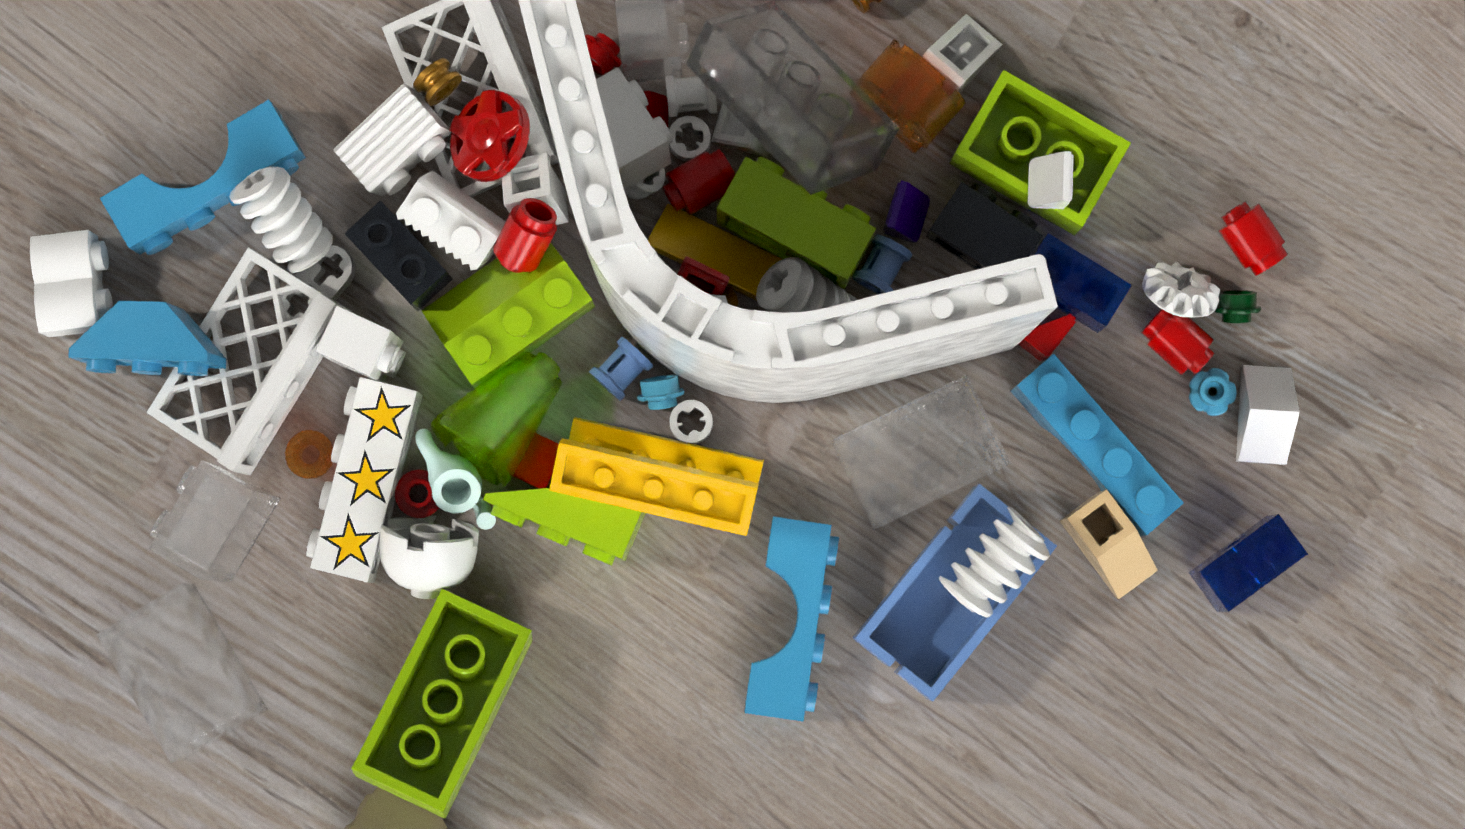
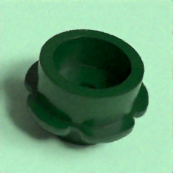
[1214,290,1261,323]

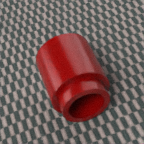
[662,149,735,215]
[493,198,557,273]
[1219,201,1288,276]
[1141,309,1215,375]

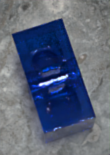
[1032,233,1132,333]
[1188,514,1308,612]

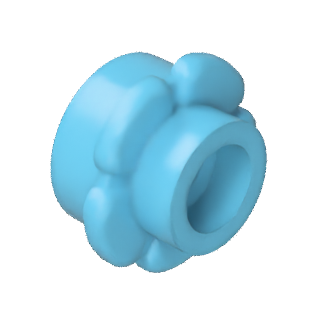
[1189,368,1237,416]
[637,375,685,410]

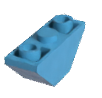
[68,301,227,376]

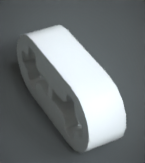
[281,245,356,321]

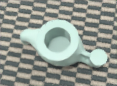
[415,429,496,530]

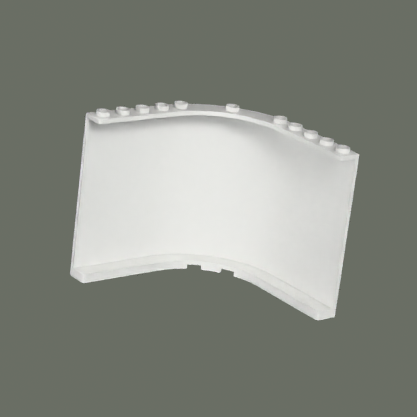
[518,0,1058,403]

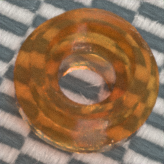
[285,430,333,479]

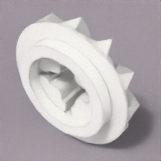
[1142,262,1220,317]

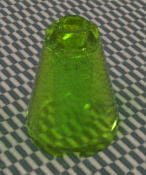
[430,352,562,487]

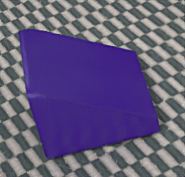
[883,180,930,242]

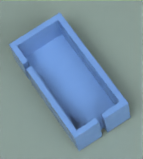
[852,483,1057,702]

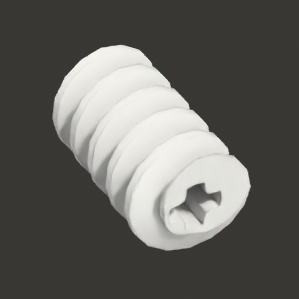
[229,166,333,274]
[756,257,858,313]
[939,506,1050,618]

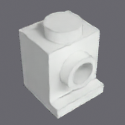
[502,152,569,225]

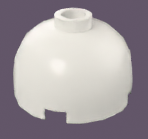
[379,516,479,599]

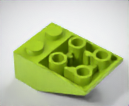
[483,488,646,566]

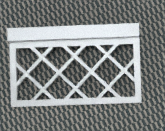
[382,0,559,198]
[147,247,352,475]

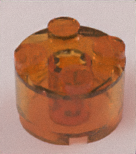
[852,39,966,154]

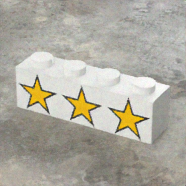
[306,377,423,583]

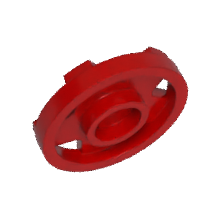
[449,90,530,182]

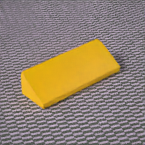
[648,204,782,301]

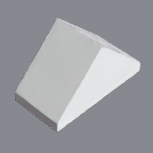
[918,14,1003,101]
[1236,365,1300,465]

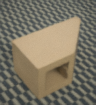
[1060,489,1158,599]

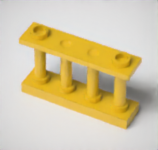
[549,417,764,536]

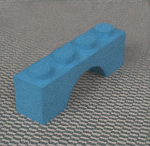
[100,100,306,255]
[1010,354,1184,537]
[744,517,839,722]

